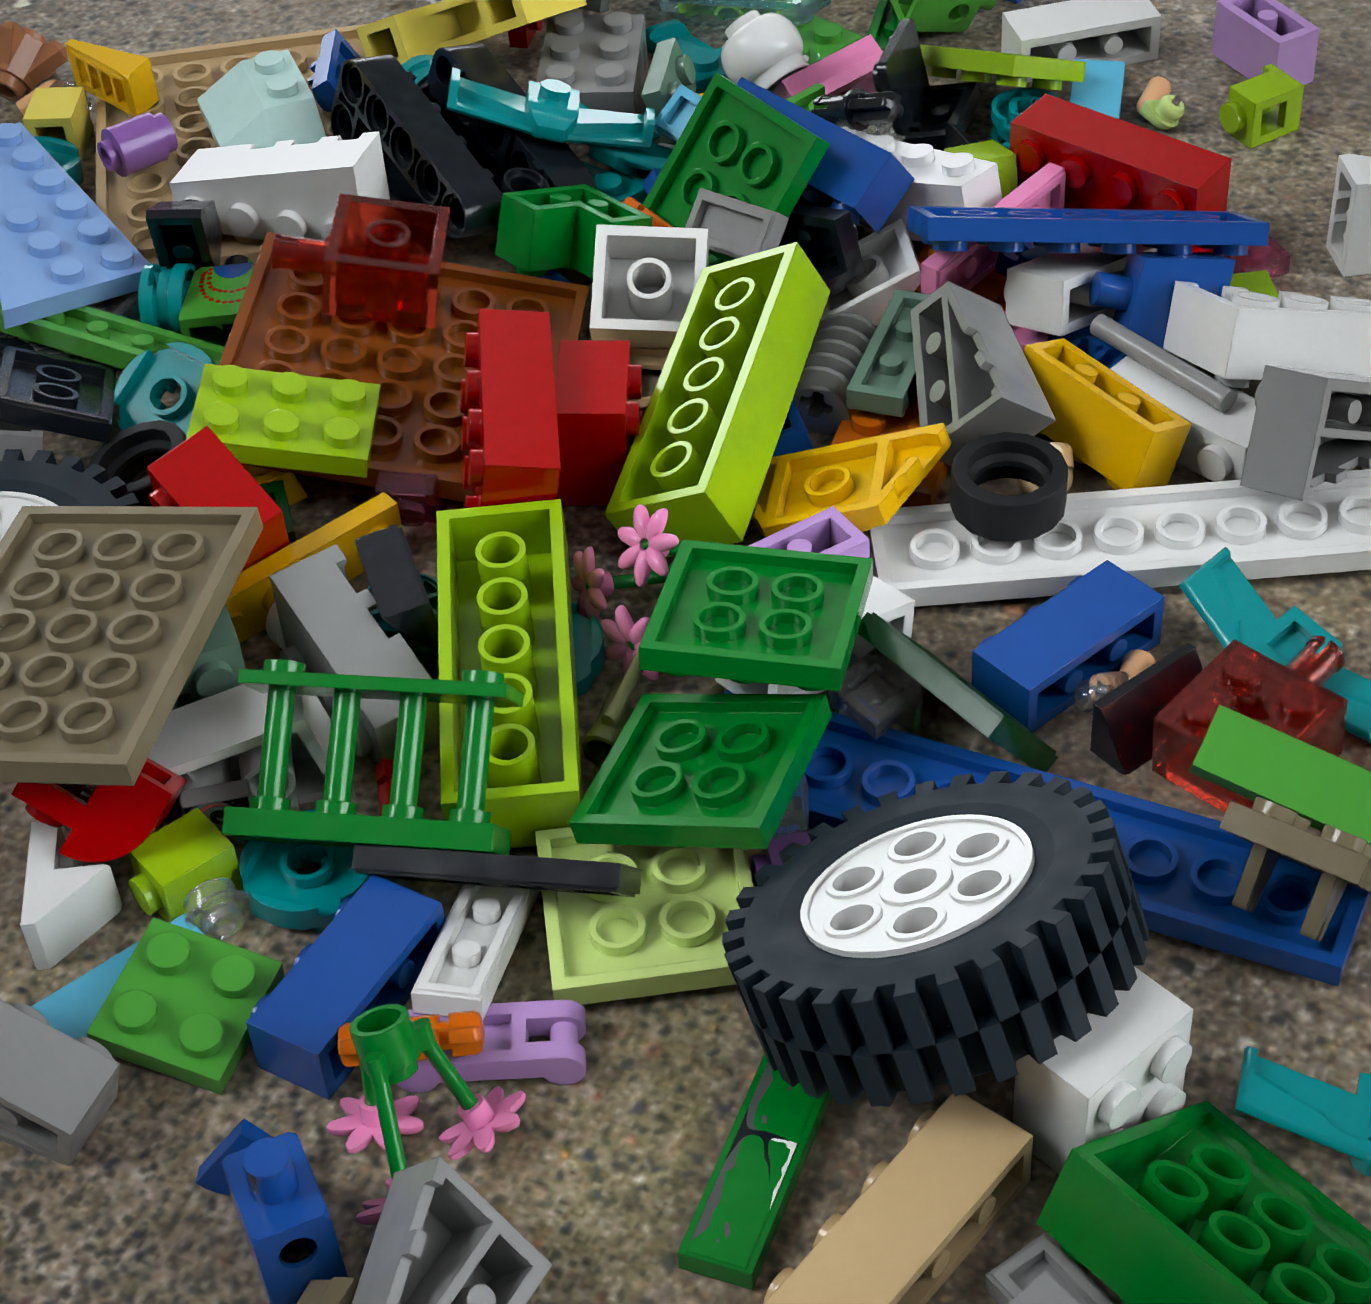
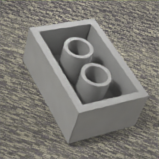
[536,11,648,145]

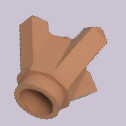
[0,21,67,102]

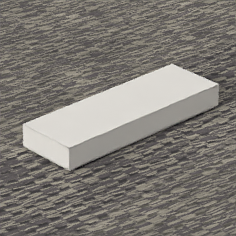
[411,884,540,1020]

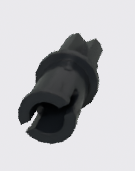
[811,88,904,131]

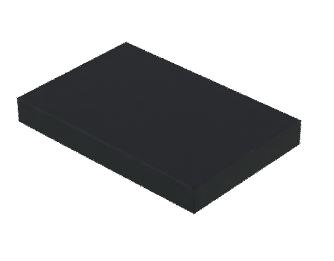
[0,346,117,443]

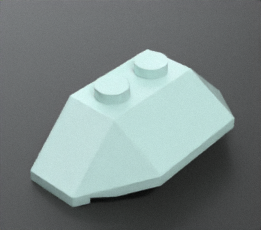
[197,50,326,149]

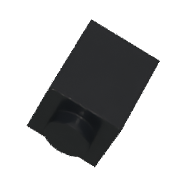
[146,199,223,276]

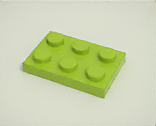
[920,44,1086,91]
[186,364,381,478]

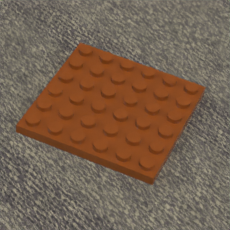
[219,232,589,502]

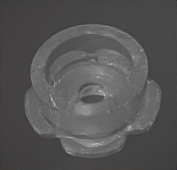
[183,878,251,940]

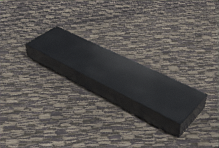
[352,844,642,897]

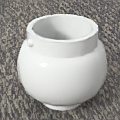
[721,10,809,92]

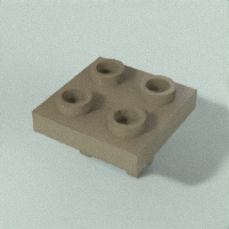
[1219,797,1371,942]

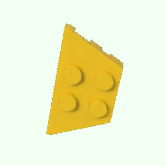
[751,422,951,538]

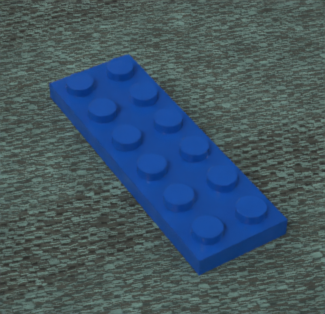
[907,206,1269,256]

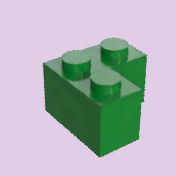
[495,184,653,284]

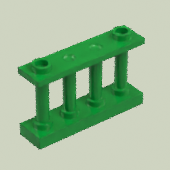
[222,659,524,855]

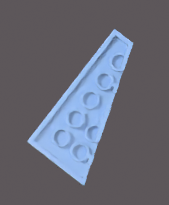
[0,122,150,329]

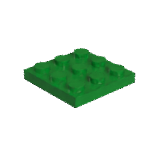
[643,72,830,266]
[638,540,873,692]
[569,694,832,850]

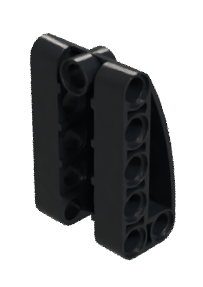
[330,43,598,239]

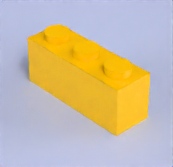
[1023,338,1192,490]

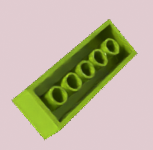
[605,242,831,558]
[436,499,584,849]

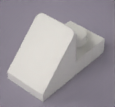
[20,821,122,970]

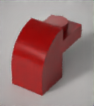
[11,758,187,862]

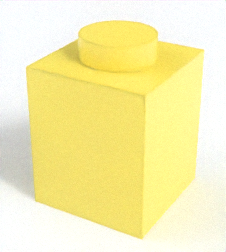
[22,87,94,160]

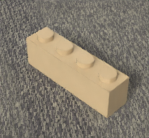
[763,1093,1033,1304]

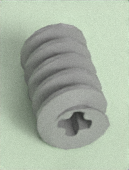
[793,312,877,434]

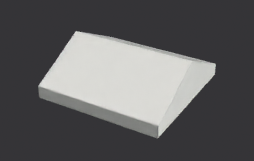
[821,218,921,326]

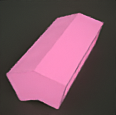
[772,34,883,99]

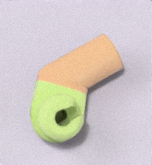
[1136,76,1185,130]

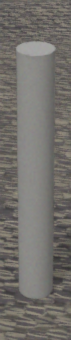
[1090,314,1237,412]

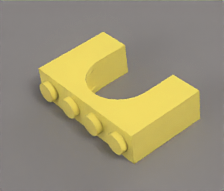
[356,0,587,65]

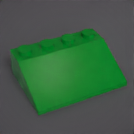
[1036,1100,1371,1304]

